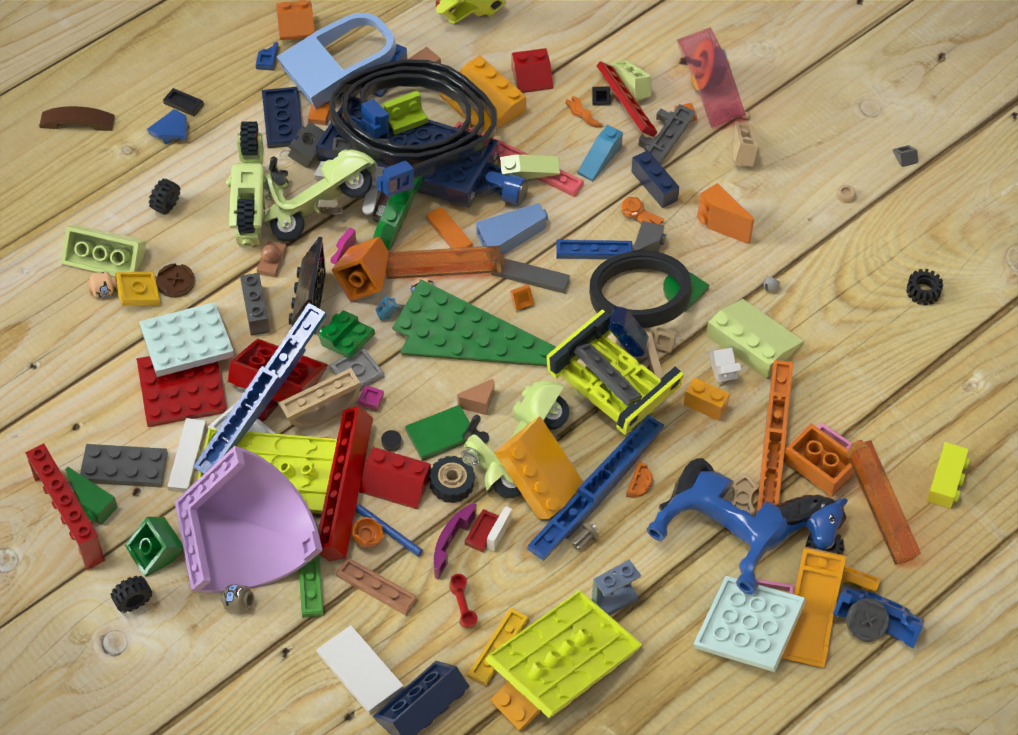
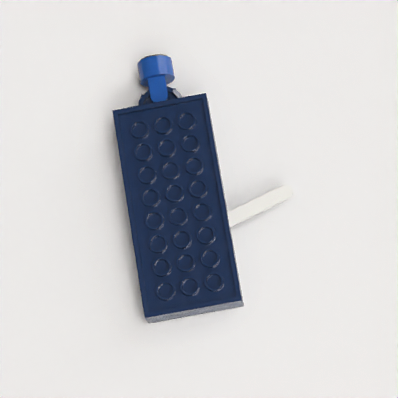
[316,97,528,215]

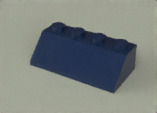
[373,661,470,735]

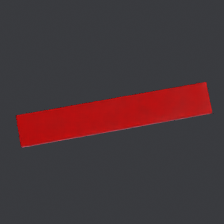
[596,61,658,137]

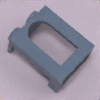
[592,559,641,616]

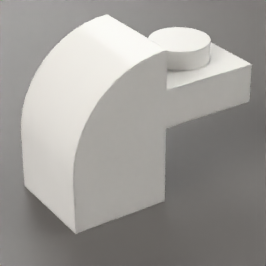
[709,348,741,382]

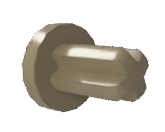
[571,522,599,550]

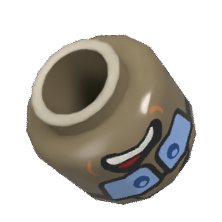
[220,584,254,613]

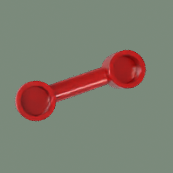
[449,574,478,628]

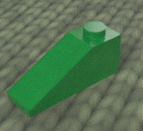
[65,467,118,525]

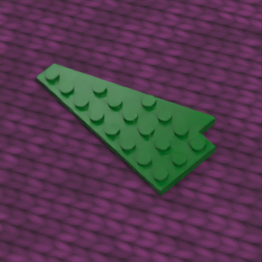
[392,279,556,366]

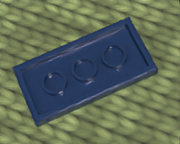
[262,86,302,149]

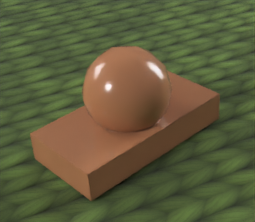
[257,241,287,277]

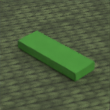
[299,557,324,618]

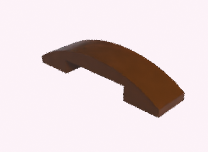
[39,106,115,131]

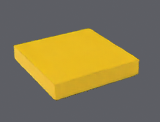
[115,272,161,306]

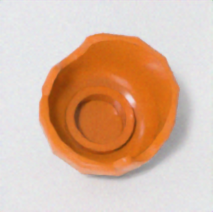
[352,517,385,549]

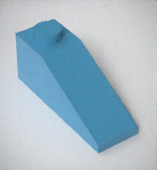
[577,124,623,182]

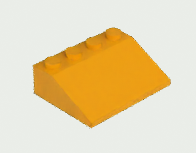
[439,55,526,133]
[494,416,584,519]

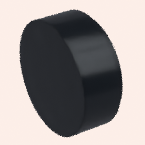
[381,430,402,451]

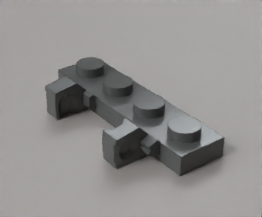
[638,104,695,165]

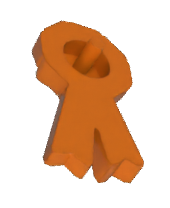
[621,196,664,225]

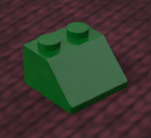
[124,517,184,576]

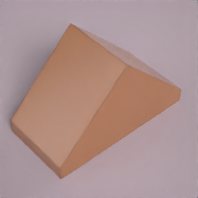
[457,379,495,415]

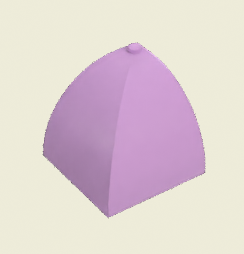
[175,446,322,593]

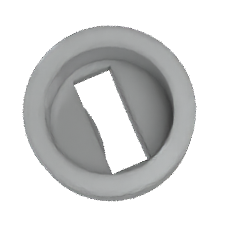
[763,276,780,292]

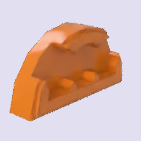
[626,461,653,498]

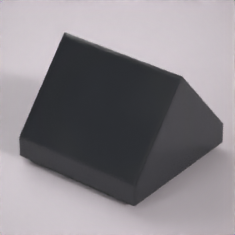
[592,86,610,105]

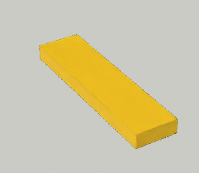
[467,607,529,687]

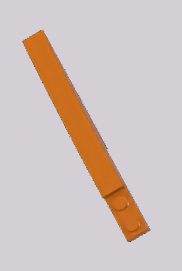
[756,360,794,514]

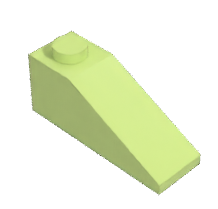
[611,60,651,100]
[500,154,560,180]

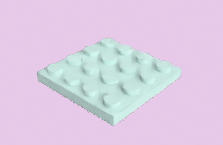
[139,302,234,377]
[693,576,806,672]

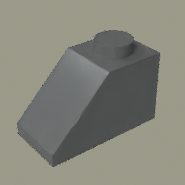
[633,221,667,252]

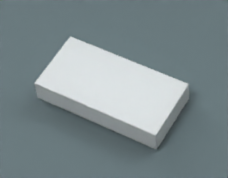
[487,506,512,552]

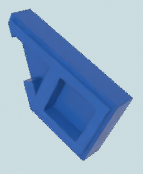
[256,42,279,71]

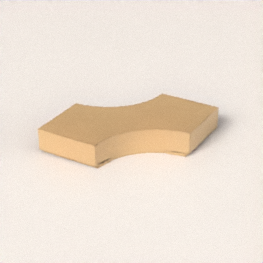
[731,473,759,516]

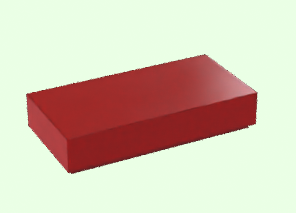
[465,509,499,552]

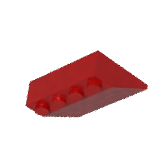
[227,338,328,402]

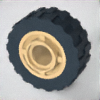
[429,456,475,503]

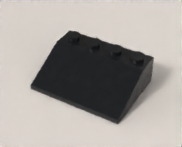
[289,237,326,334]

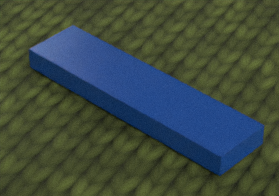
[556,240,632,259]

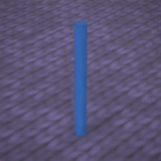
[355,504,423,557]

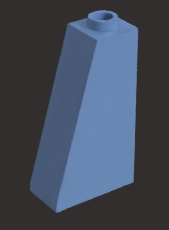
[476,203,548,262]

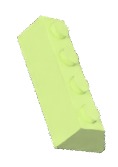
[61,224,147,276]

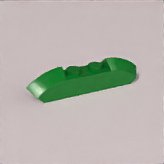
[373,175,423,251]

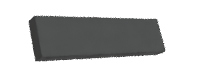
[491,256,570,293]
[574,343,643,406]

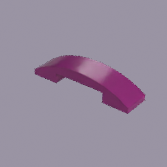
[434,503,477,580]

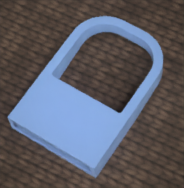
[277,13,396,109]

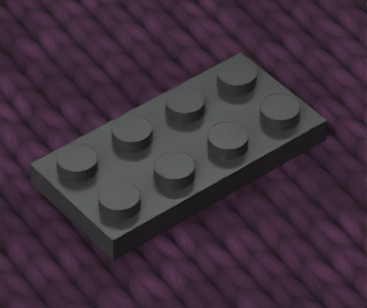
[80,444,168,487]

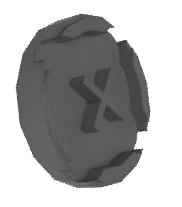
[846,598,889,642]

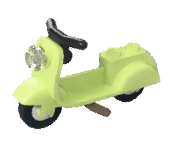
[263,149,378,241]
[461,381,569,498]

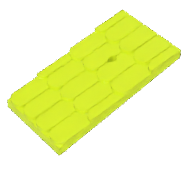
[198,428,337,514]
[485,590,642,718]

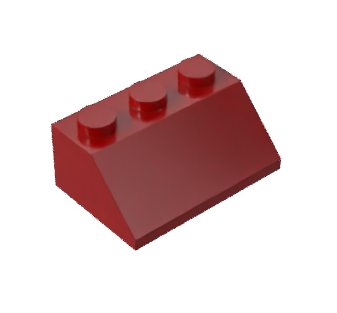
[359,447,431,509]

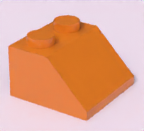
[276,0,315,40]

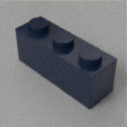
[631,150,679,208]

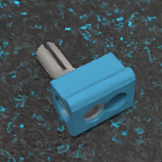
[375,296,405,320]

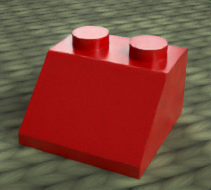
[511,48,553,93]

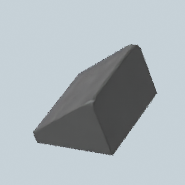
[893,145,918,167]

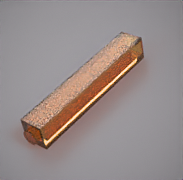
[386,245,505,279]
[846,440,921,565]

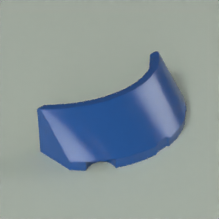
[833,587,924,648]

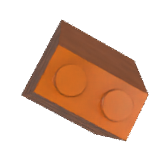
[331,236,389,301]

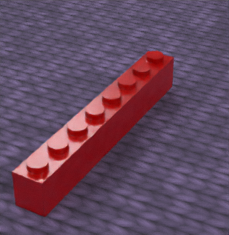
[318,406,373,562]

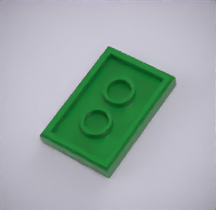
[405,404,470,460]

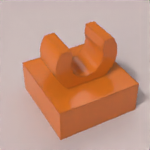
[510,284,534,310]

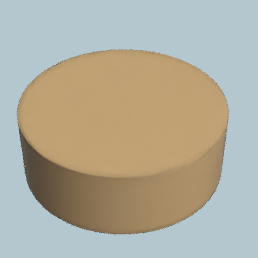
[837,185,856,203]

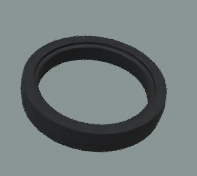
[589,251,692,328]

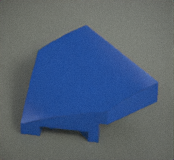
[147,109,190,144]

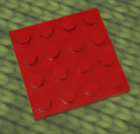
[136,356,227,427]

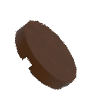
[156,263,195,298]

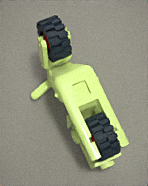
[226,121,267,247]

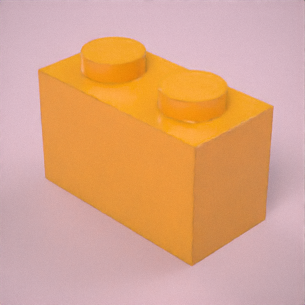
[683,377,730,421]

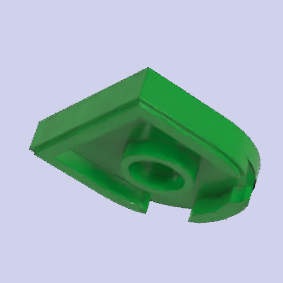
[663,272,709,312]

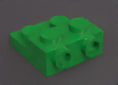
[318,310,376,359]

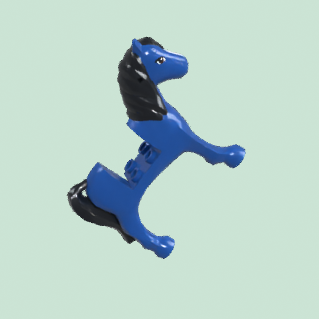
[647,458,848,595]

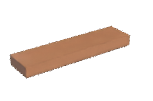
[336,557,418,616]

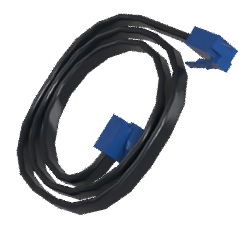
[329,59,497,197]

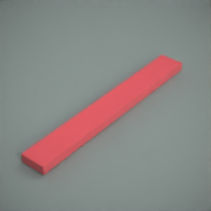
[454,121,584,197]

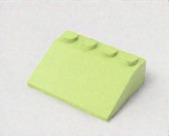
[706,299,804,379]

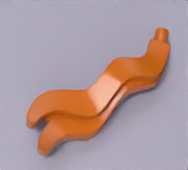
[565,96,603,128]

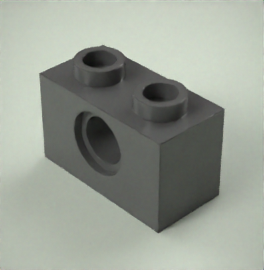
[288,121,325,167]

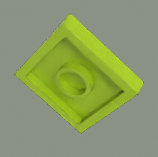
[380,90,428,135]

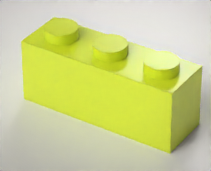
[927,442,970,509]

